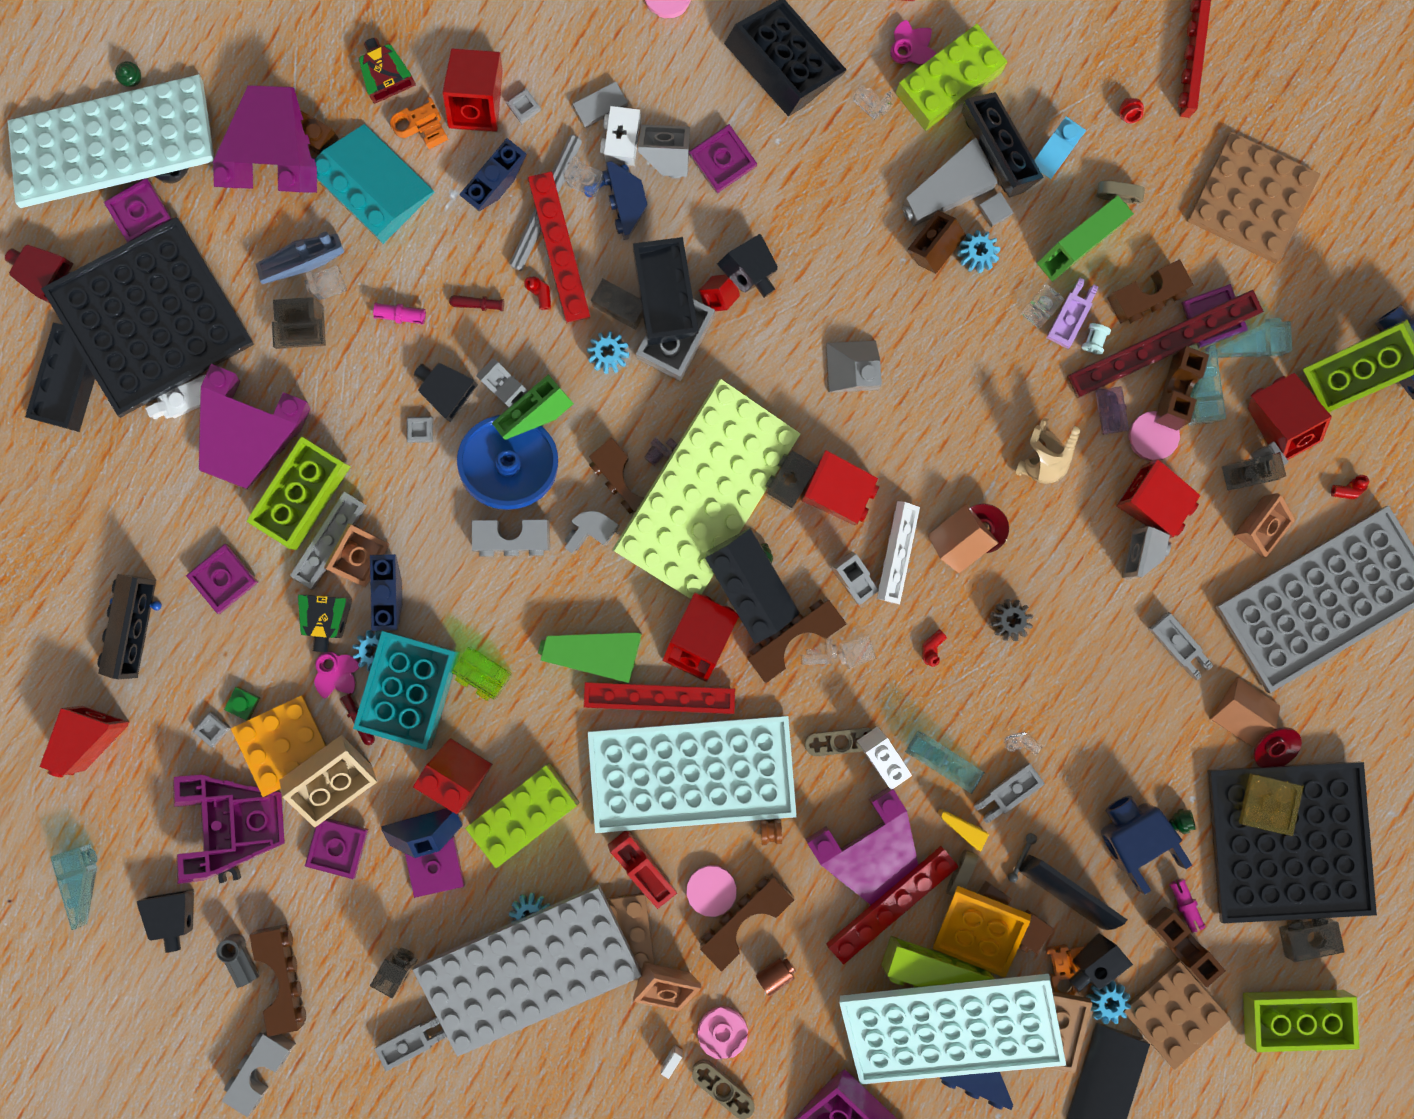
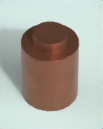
[755,957,796,996]

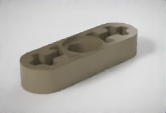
[805,727,872,756]
[692,1060,755,1119]

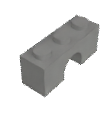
[472,520,550,557]
[222,1032,296,1117]

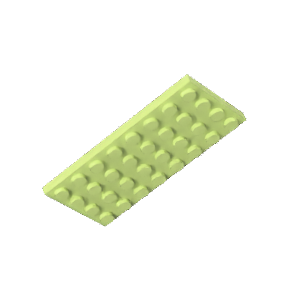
[612,379,800,599]

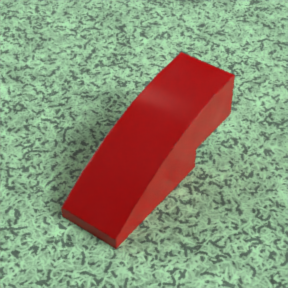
[607,831,677,909]

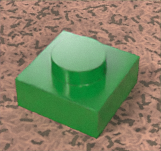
[224,687,260,721]

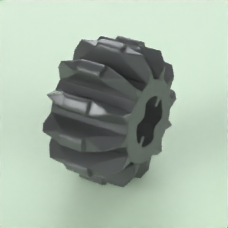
[990,599,1033,641]

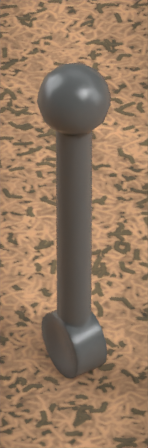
[1008,833,1037,882]

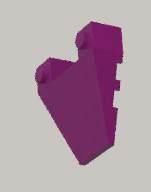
[213,85,317,193]
[199,364,311,489]
[173,775,285,884]
[805,787,918,905]

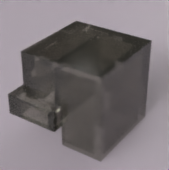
[272,297,326,349]

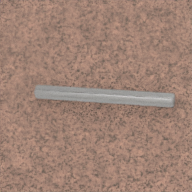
[510,135,582,271]

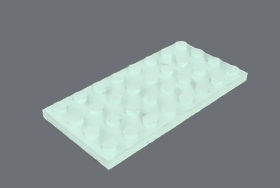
[8,74,214,208]
[588,716,796,833]
[839,974,1066,1084]

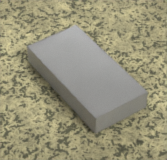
[573,82,628,128]

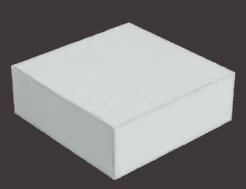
[661,1045,683,1079]

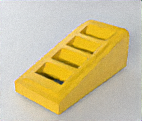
[937,809,989,852]

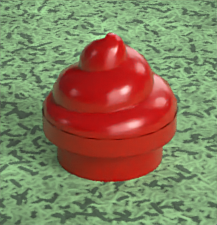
[1119,98,1144,124]

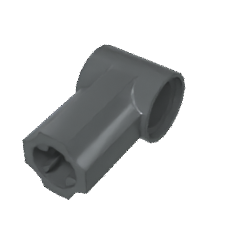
[216,934,259,988]

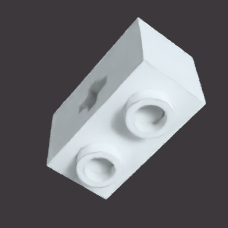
[600,106,641,166]
[857,727,912,790]

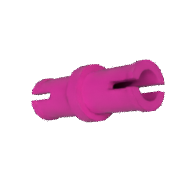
[373,302,426,325]
[1169,878,1206,932]

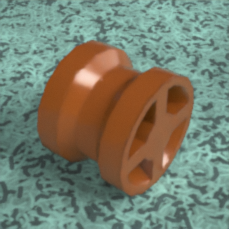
[760,819,782,845]

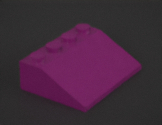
[794,1069,897,1119]

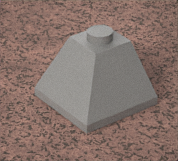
[638,124,690,178]
[826,341,882,393]
[1123,526,1171,579]

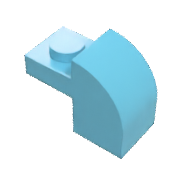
[1034,116,1086,179]

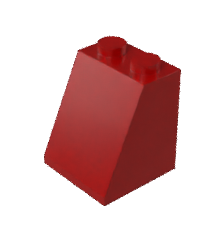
[442,48,503,132]
[1248,373,1332,460]
[801,450,880,525]
[1116,459,1201,538]
[662,593,739,682]
[39,706,129,778]
[413,738,493,814]

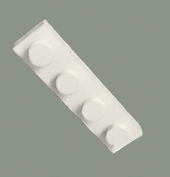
[877,501,920,604]

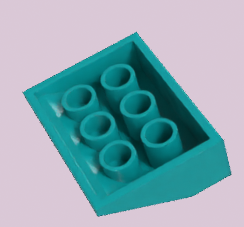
[315,124,435,244]
[353,631,460,750]

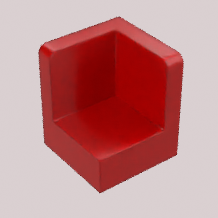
[699,274,740,311]

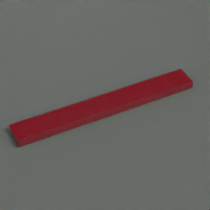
[1067,290,1264,398]

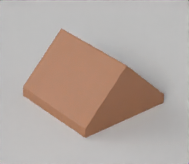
[1234,493,1295,558]
[928,504,999,573]
[324,523,390,588]
[1210,678,1280,747]
[633,962,701,1011]

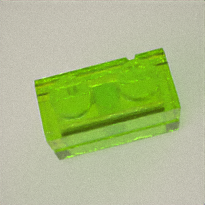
[451,647,512,701]

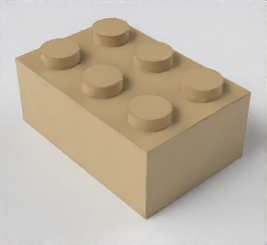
[279,735,377,827]

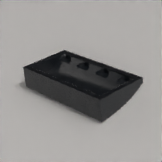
[633,237,699,346]
[25,322,95,432]
[1019,855,1128,930]
[1066,1023,1150,1119]

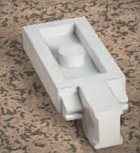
[146,375,206,419]

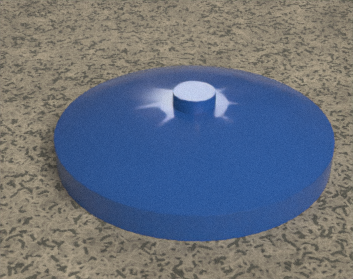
[457,415,558,510]

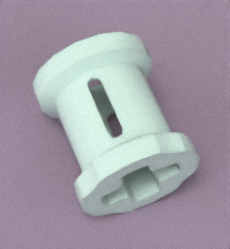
[1081,323,1111,355]

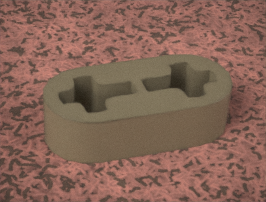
[1096,181,1145,204]
[946,850,978,896]

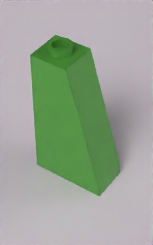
[1037,195,1134,282]
[538,633,642,683]

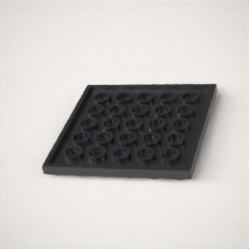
[41,217,254,418]
[1208,761,1377,924]

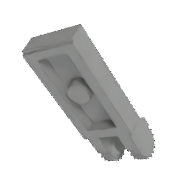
[1148,612,1213,680]
[974,763,1045,823]
[374,1016,447,1071]

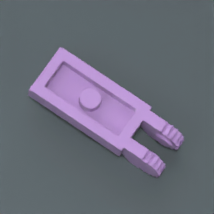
[1046,278,1098,349]

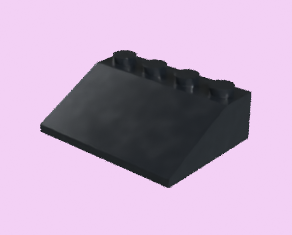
[724,0,847,117]

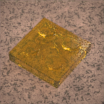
[1239,774,1304,836]

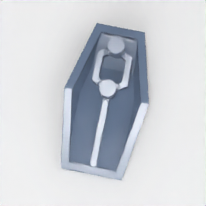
[256,232,344,284]

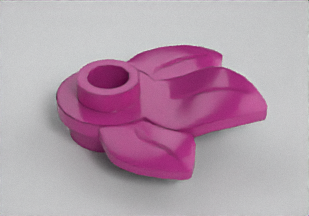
[890,20,936,65]
[314,651,360,699]

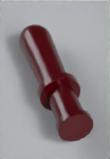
[449,295,504,312]
[340,693,375,745]

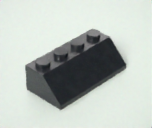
[962,92,1044,197]
[705,527,800,644]
[97,574,156,680]

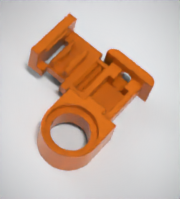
[390,97,449,149]
[1046,943,1088,995]

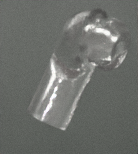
[1004,732,1043,755]

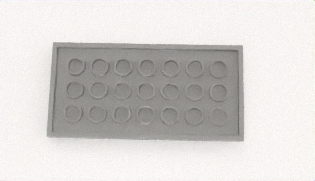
[1215,506,1414,693]
[413,885,642,1057]

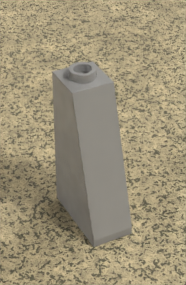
[902,138,998,226]

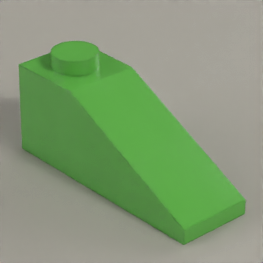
[492,374,574,440]

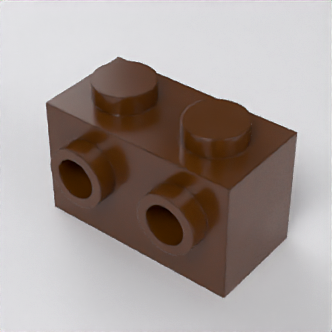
[908,210,966,274]

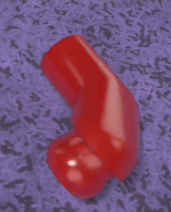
[524,276,551,310]
[1331,475,1370,499]
[922,629,947,667]

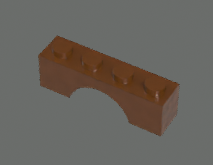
[589,437,645,514]
[747,599,847,684]
[700,874,795,972]
[249,924,306,1037]

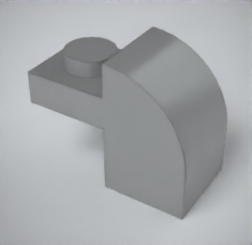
[476,358,528,408]
[564,511,620,555]
[831,552,879,605]

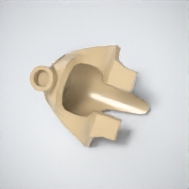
[1016,418,1080,484]

